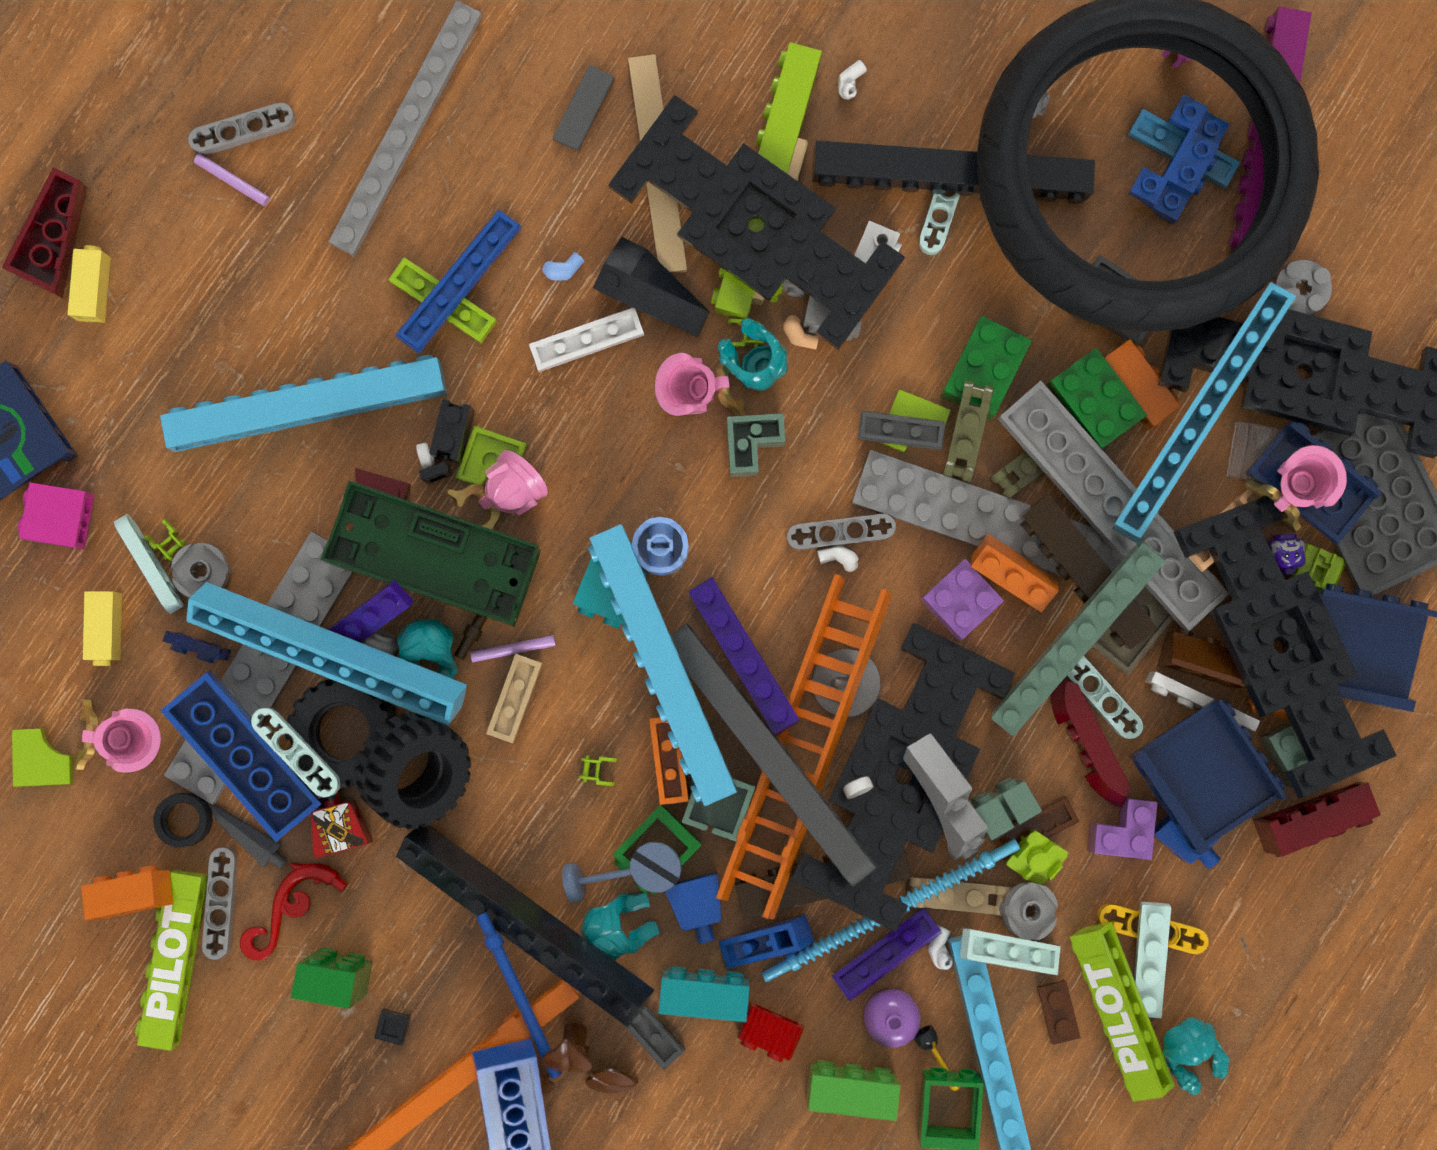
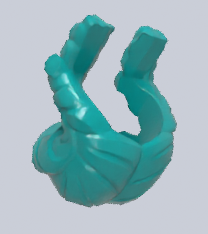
[718,318,788,391]
[397,619,458,679]
[581,892,660,960]
[1162,1017,1230,1095]

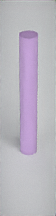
[194,153,270,206]
[470,635,556,662]

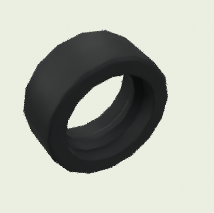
[153,792,213,848]

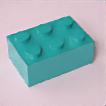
[658,966,750,1022]

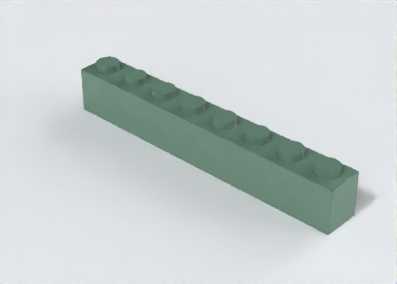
[991,538,1166,737]

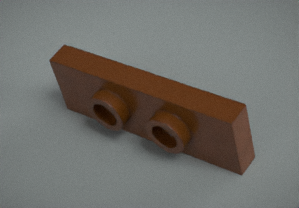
[992,796,1080,861]

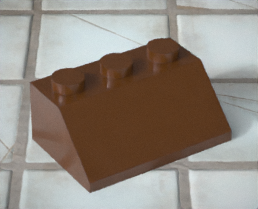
[1157,628,1247,690]

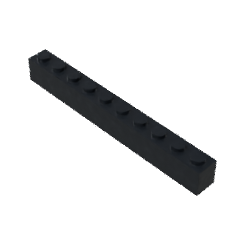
[812,141,1095,204]
[396,825,655,1027]

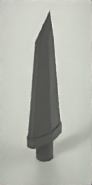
[210,803,288,869]

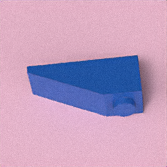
[718,914,814,969]

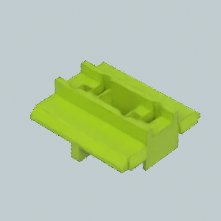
[1291,543,1345,588]
[1005,830,1069,885]

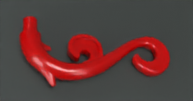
[240,863,348,961]

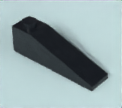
[593,237,710,337]

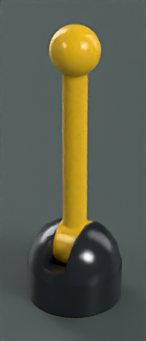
[914,1025,960,1091]

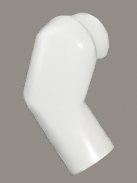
[838,60,867,100]
[817,545,858,572]
[928,925,953,970]

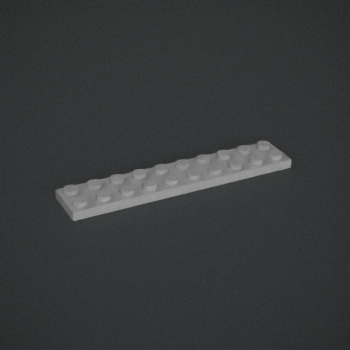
[997,381,1229,632]
[851,450,1122,580]
[164,531,354,804]

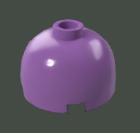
[863,989,921,1048]

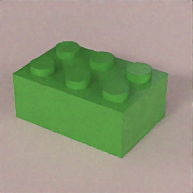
[806,1060,900,1121]

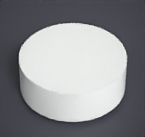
[416,442,435,469]
[843,776,874,799]

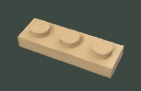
[486,654,543,744]

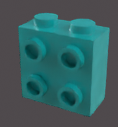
[573,557,648,629]

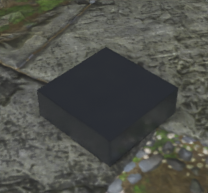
[419,461,453,484]
[374,1009,411,1046]

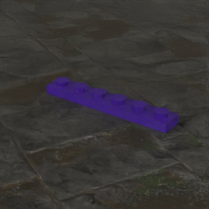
[688,577,800,736]

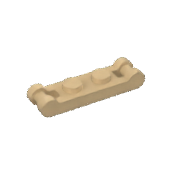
[909,877,1012,916]

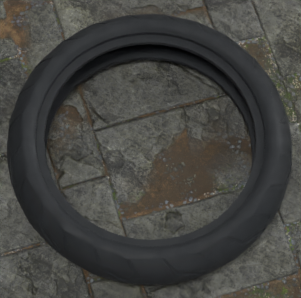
[977,0,1319,332]

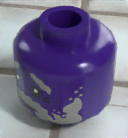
[1267,534,1306,574]

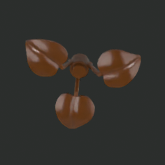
[539,1023,638,1095]

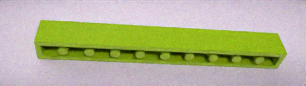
[711,42,822,319]

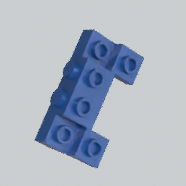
[1128,94,1230,225]

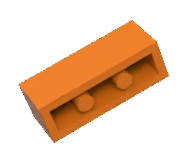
[1105,339,1181,431]
[971,533,1059,613]
[649,717,689,805]
[81,865,174,921]

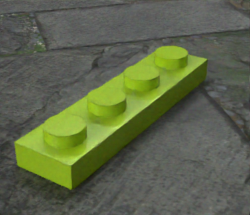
[388,257,497,344]

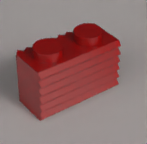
[737,1002,804,1062]

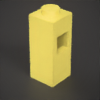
[68,245,111,323]
[83,591,122,666]

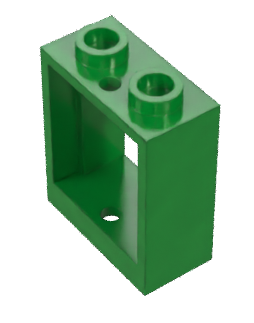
[613,805,702,895]
[918,1067,984,1150]

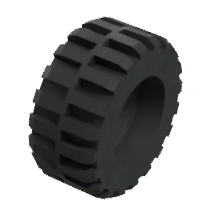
[286,680,400,788]
[354,712,471,829]

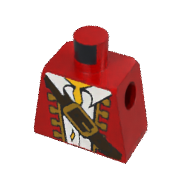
[310,788,373,858]

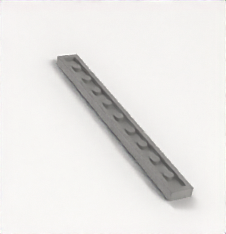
[328,0,482,257]

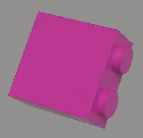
[18,482,95,550]

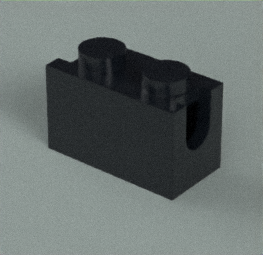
[429,399,475,464]

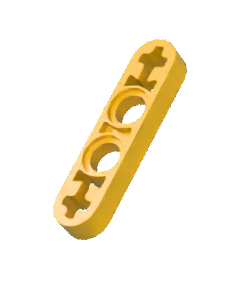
[1097,903,1208,954]

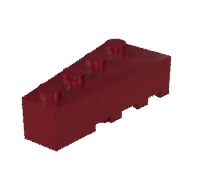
[2,167,87,298]
[1253,782,1381,857]

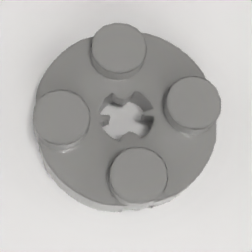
[1274,260,1332,315]
[171,543,231,597]
[999,881,1058,940]

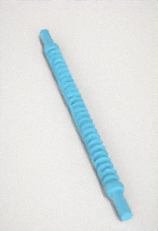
[761,839,1020,982]

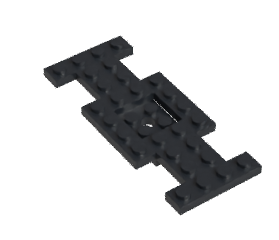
[608,95,905,351]
[1158,309,1437,459]
[1173,496,1397,799]
[790,623,1015,932]

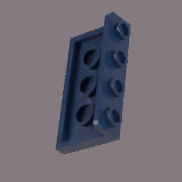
[1246,421,1382,544]

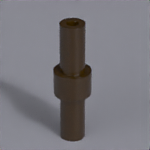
[454,614,487,660]

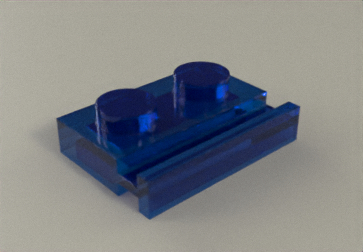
[163,630,231,663]

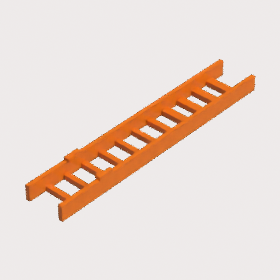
[716,574,892,920]
[345,979,580,1150]

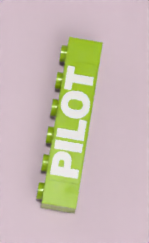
[135,869,208,1051]
[1070,921,1175,1102]

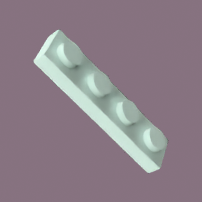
[1134,901,1171,1018]
[960,929,1061,975]

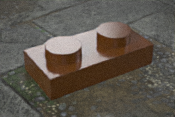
[1037,980,1081,1045]

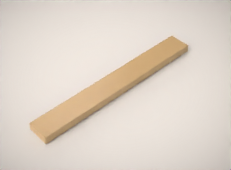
[628,54,687,274]

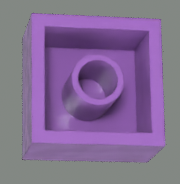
[920,559,1004,641]

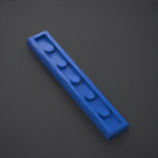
[396,209,521,354]

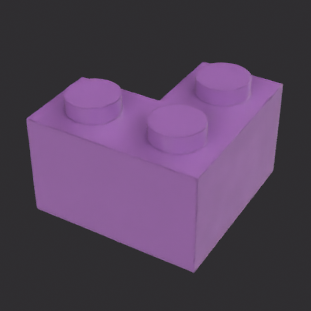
[1087,798,1157,860]

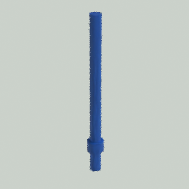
[476,912,562,1079]

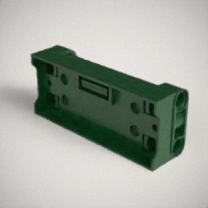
[320,481,541,627]

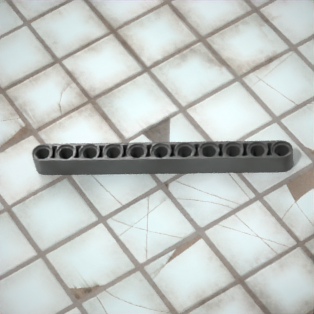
[671,623,877,886]

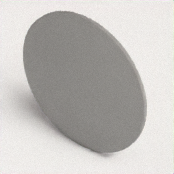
[813,649,880,717]

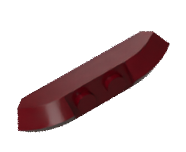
[1051,680,1131,807]

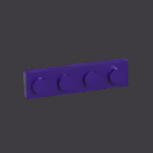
[327,580,414,642]
[832,908,942,1001]

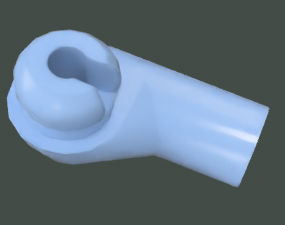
[542,252,584,280]

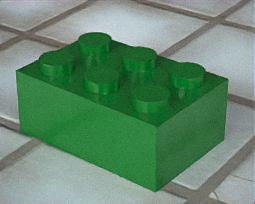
[940,315,1032,421]
[1046,348,1147,449]
[290,948,373,1009]

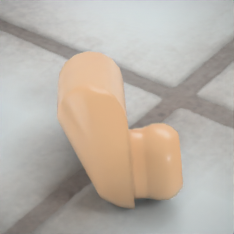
[783,315,819,350]

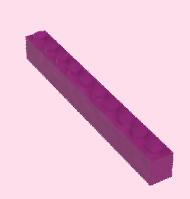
[1229,7,1312,253]

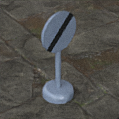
[562,842,681,904]

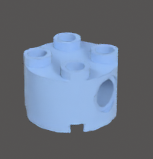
[632,517,689,576]

